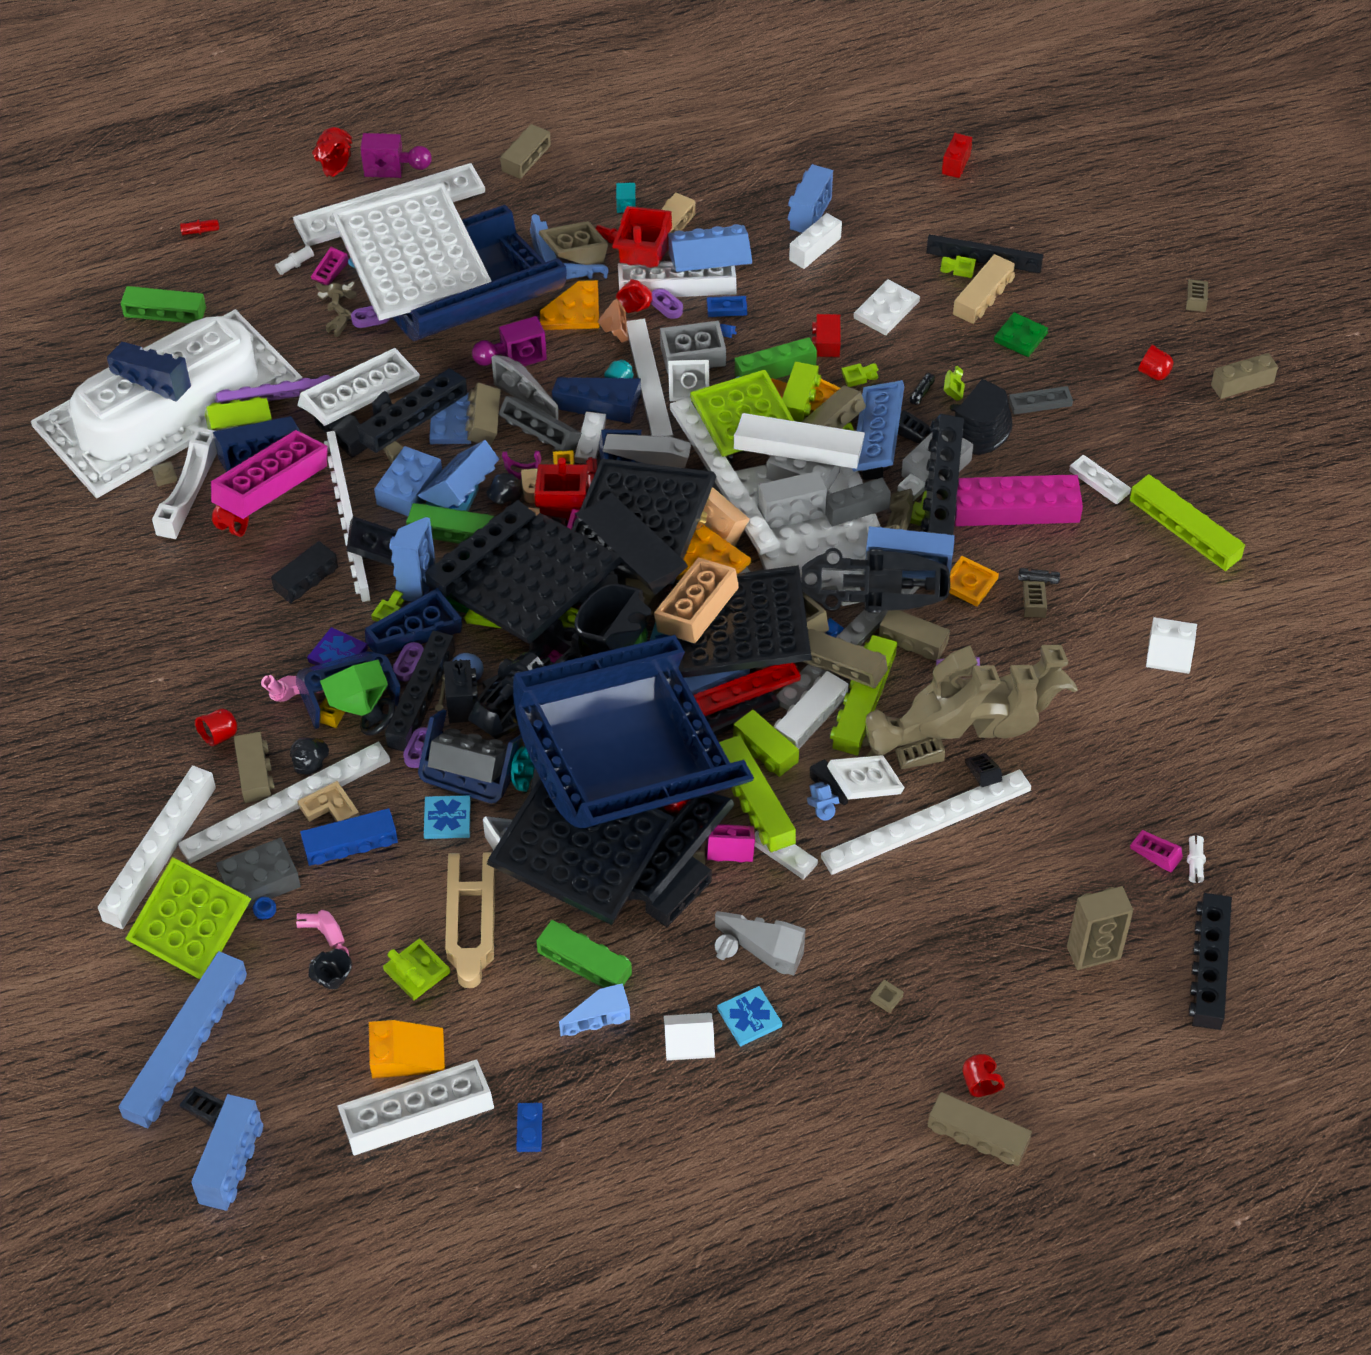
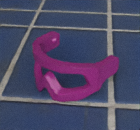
[502,451,542,479]

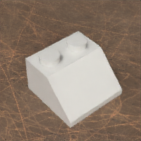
[1146,617,1197,674]

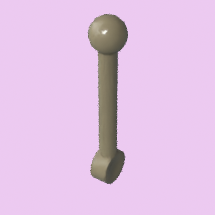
[435,674,445,713]

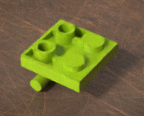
[383,938,450,1001]

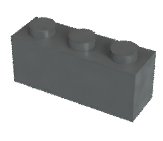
[825,478,891,527]

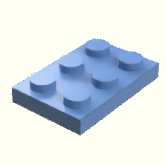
[430,393,471,444]

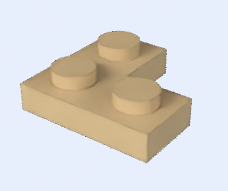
[297,781,359,822]

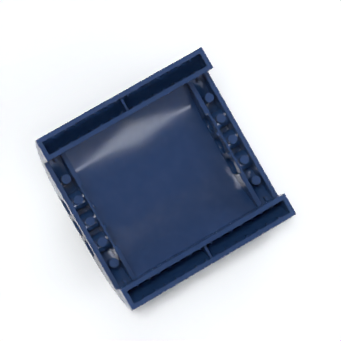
[392,205,567,341]
[513,635,754,828]

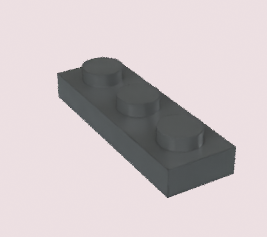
[1008,386,1073,415]

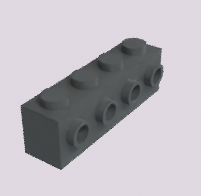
[499,396,582,451]

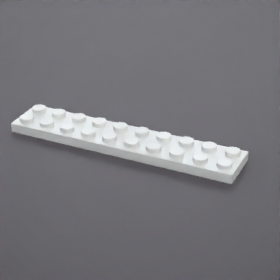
[293,163,485,246]

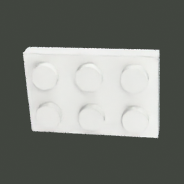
[854,279,920,335]
[827,755,904,799]

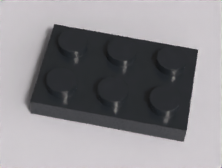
[346,516,397,567]

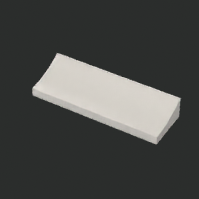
[618,261,736,297]
[297,348,420,426]
[734,413,865,469]
[338,1059,494,1155]

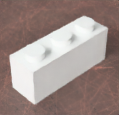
[789,213,842,269]

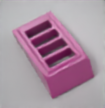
[311,247,349,285]
[1130,830,1183,872]

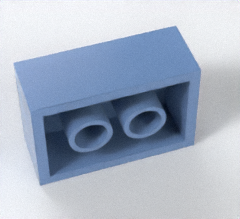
[788,164,833,233]
[374,446,442,516]

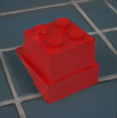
[612,206,672,268]
[535,458,588,521]

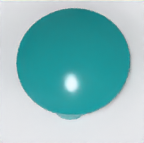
[511,746,535,791]

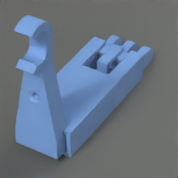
[530,214,609,280]

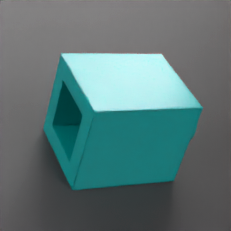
[616,183,636,213]

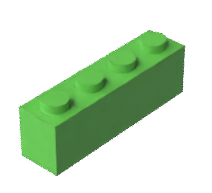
[121,286,206,323]
[735,337,817,379]
[406,503,494,544]
[536,920,632,988]

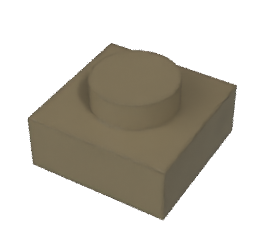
[151,461,178,487]
[870,980,904,1013]

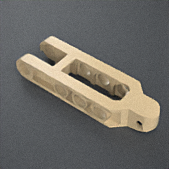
[445,852,496,988]

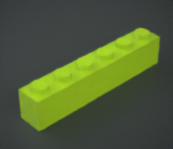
[1130,474,1245,571]
[830,635,897,756]
[719,735,796,853]

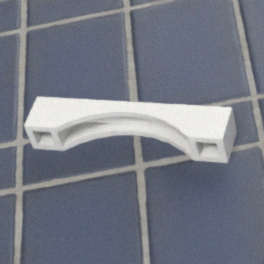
[152,427,217,539]

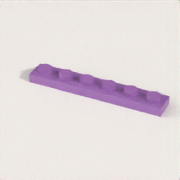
[215,375,335,404]

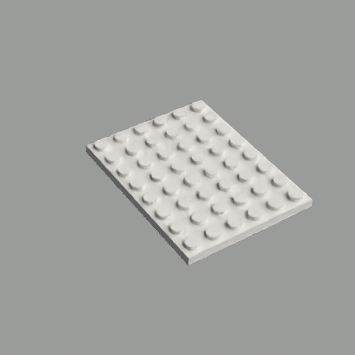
[332,183,492,321]
[735,464,881,594]

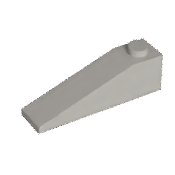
[492,355,559,420]
[603,434,691,468]
[715,911,806,976]

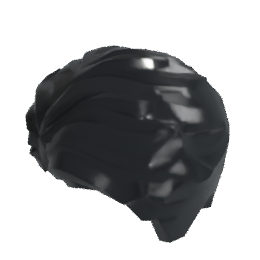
[486,473,523,505]
[290,737,329,775]
[308,948,352,989]

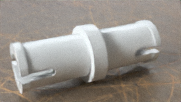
[275,245,314,275]
[1187,836,1206,883]

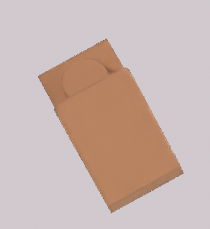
[598,299,629,343]

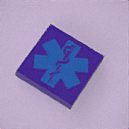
[307,627,368,665]

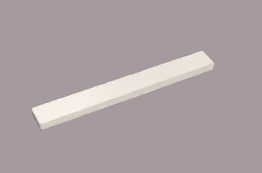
[627,319,673,437]

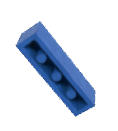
[300,808,398,866]

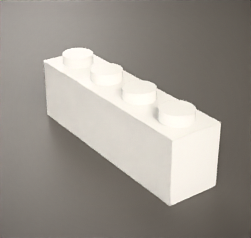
[774,671,849,749]

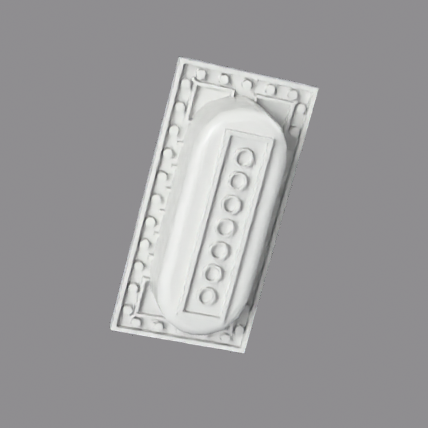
[31,309,302,499]

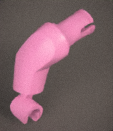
[261,675,324,702]
[296,910,349,956]

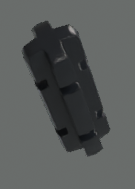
[909,373,935,405]
[1018,568,1060,584]

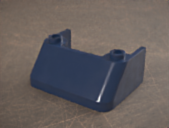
[296,651,400,729]
[418,709,524,804]

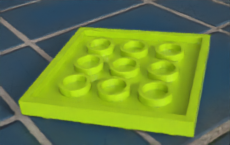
[690,370,794,457]
[125,857,251,979]

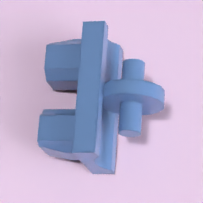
[807,782,839,820]

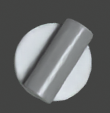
[715,934,739,960]

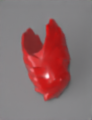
[312,127,352,177]

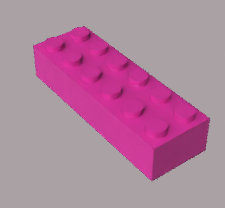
[211,430,327,519]
[955,475,1083,526]

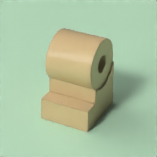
[521,469,537,503]

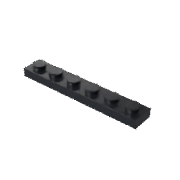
[926,234,1044,273]

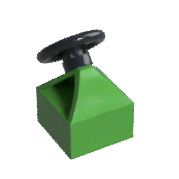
[320,660,396,736]

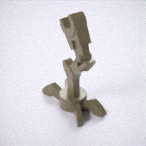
[315,282,356,337]

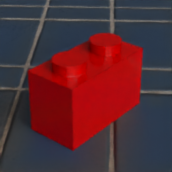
[942,133,973,178]
[812,314,841,357]

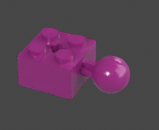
[360,133,432,178]
[472,316,547,366]

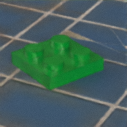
[994,312,1048,358]

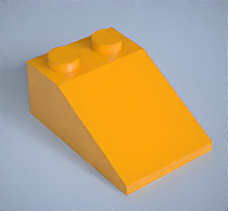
[369,1020,445,1079]

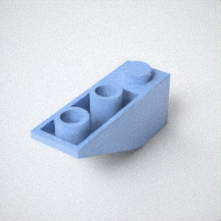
[559,983,630,1036]

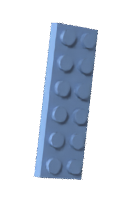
[852,380,904,472]

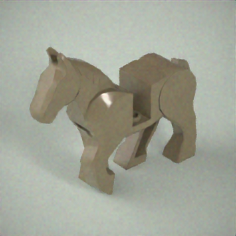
[862,645,1078,757]

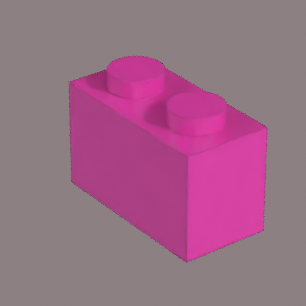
[706,825,755,863]

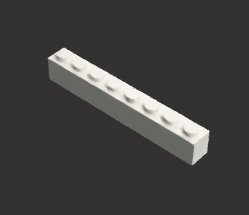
[98,765,216,929]

